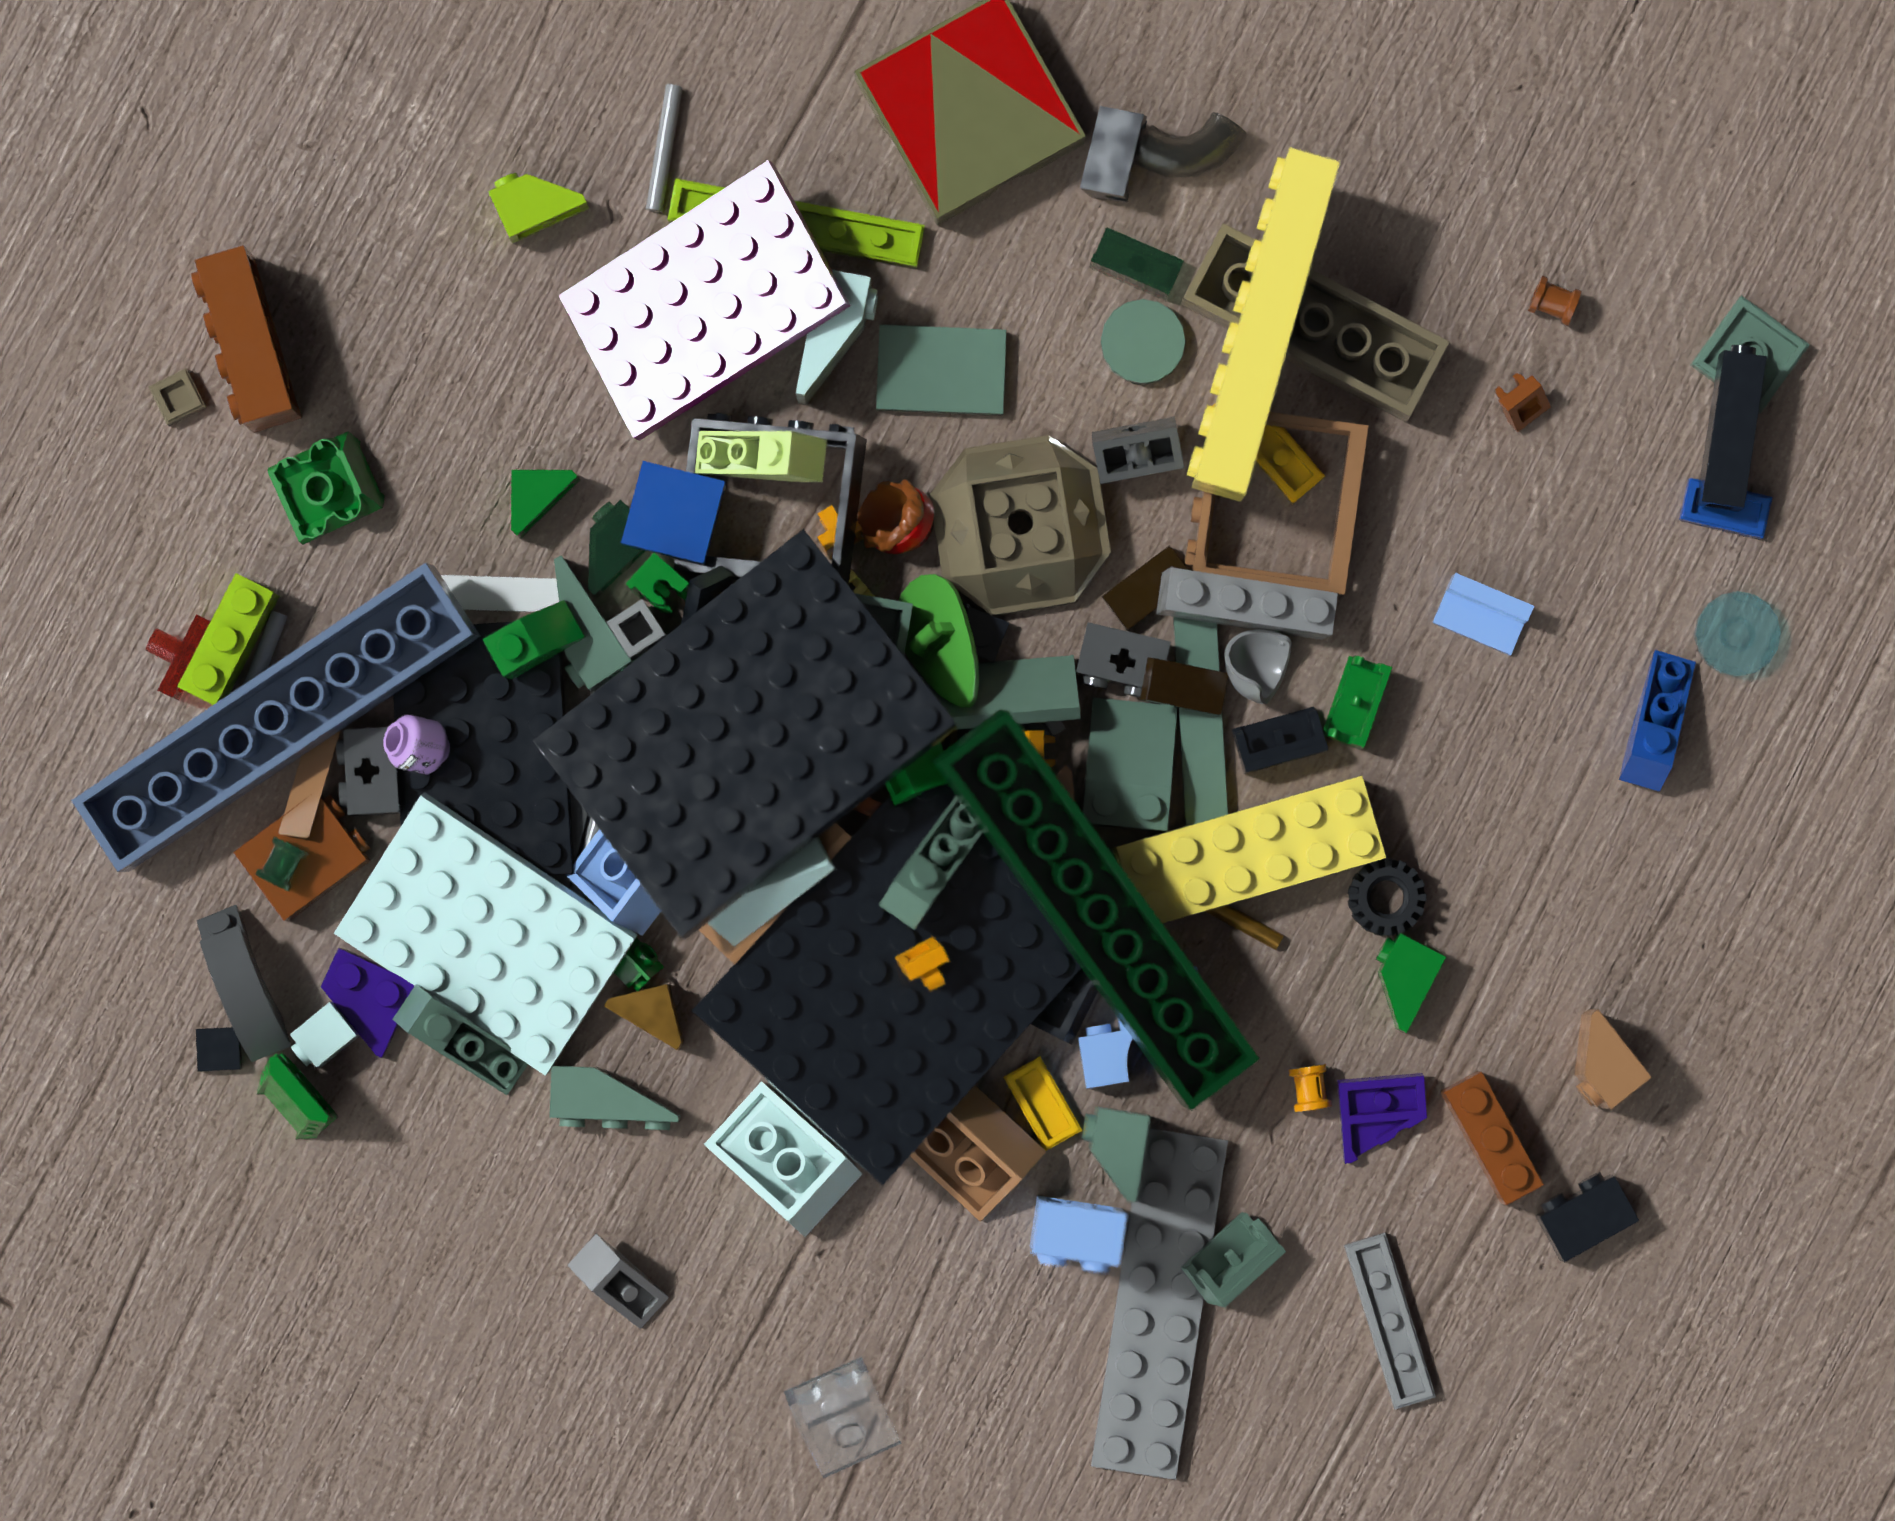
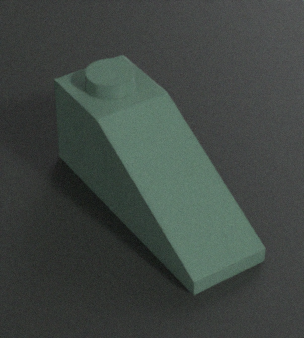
[554,555,632,692]

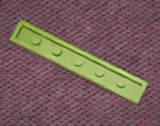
[667,178,925,268]

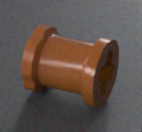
[1528,275,1582,326]

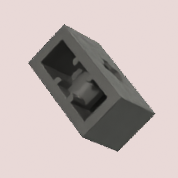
[1092,416,1184,484]
[1076,622,1171,698]
[336,727,401,817]

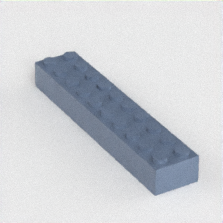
[71,563,480,872]

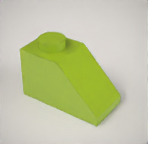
[488,173,589,244]

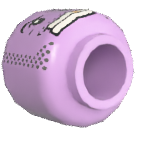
[384,715,450,774]

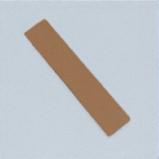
[279,730,341,838]

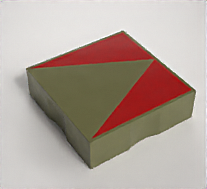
[854,0,1086,226]

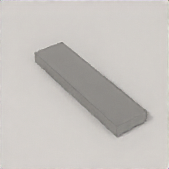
[1344,1233,1436,1409]

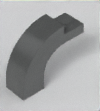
[197,905,291,1062]

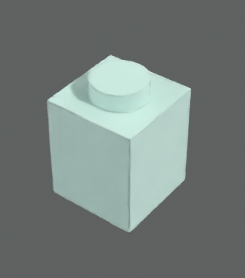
[290,1002,360,1068]

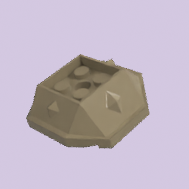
[930,435,1111,616]

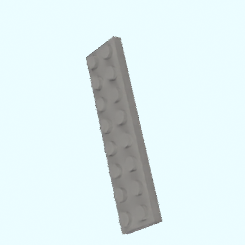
[1091,1128,1228,1480]

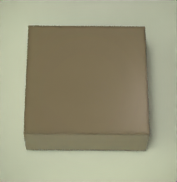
[149,368,207,426]

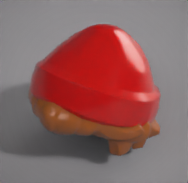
[857,479,934,554]

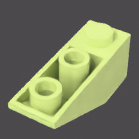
[695,431,827,482]

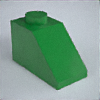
[482,600,586,679]
[1376,933,1446,1033]

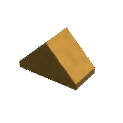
[604,984,684,1050]

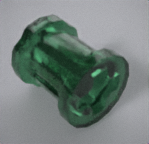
[255,836,309,892]

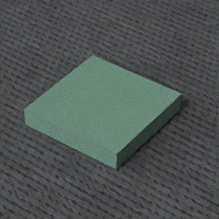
[1690,295,1810,415]

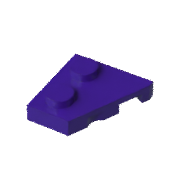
[321,948,414,1058]
[1337,1073,1427,1164]

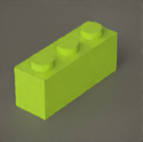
[177,573,280,705]

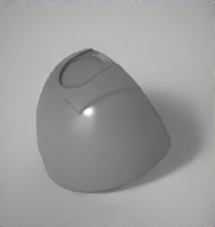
[1224,629,1292,704]

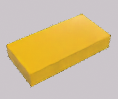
[1003,1056,1082,1151]

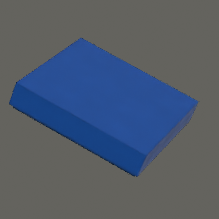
[621,461,726,565]

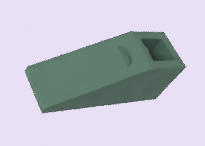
[879,796,983,930]
[392,984,528,1095]
[550,1066,680,1130]

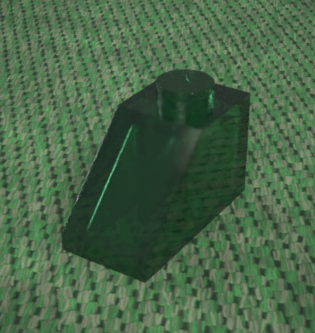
[588,499,646,598]

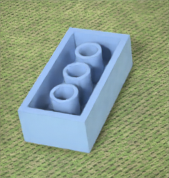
[1030,1195,1127,1273]

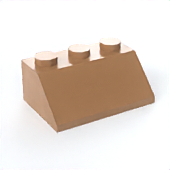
[910,1086,1046,1222]

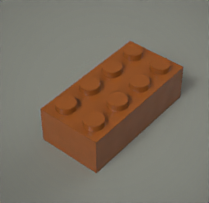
[191,245,302,433]

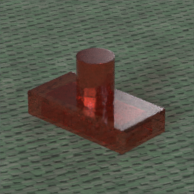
[146,614,211,700]

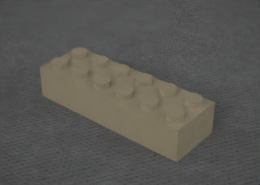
[1181,223,1450,422]

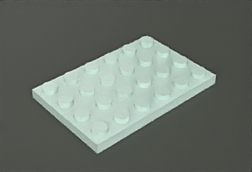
[334,792,638,1076]

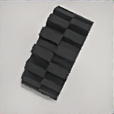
[1347,859,1427,936]

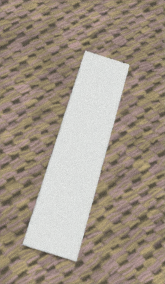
[441,575,559,612]

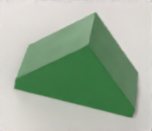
[511,470,580,539]

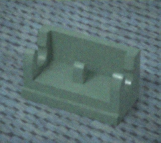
[1181,1212,1286,1308]

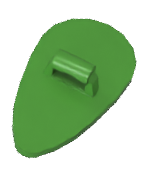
[899,574,979,708]

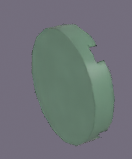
[1100,299,1185,385]

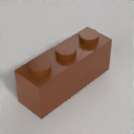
[1440,1071,1544,1205]

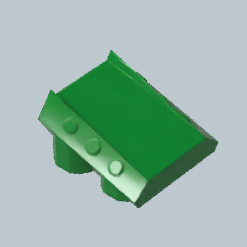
[267,431,385,545]
[256,1053,339,1140]

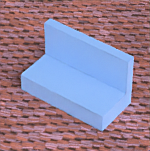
[1432,573,1534,656]

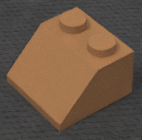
[1574,1009,1652,1109]

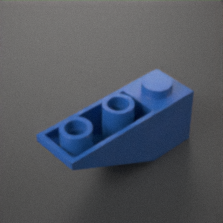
[1619,650,1696,792]

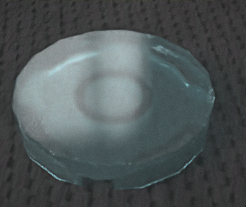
[1694,591,1781,677]

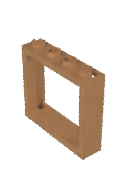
[1185,412,1369,595]

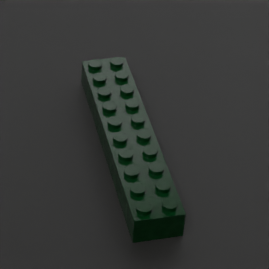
[931,709,1260,1111]

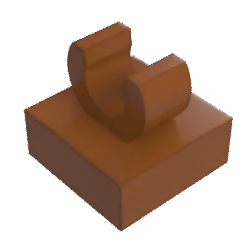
[1495,373,1551,433]

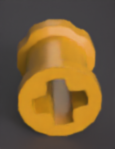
[1289,1064,1332,1112]

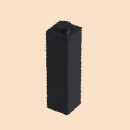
[1696,345,1767,512]

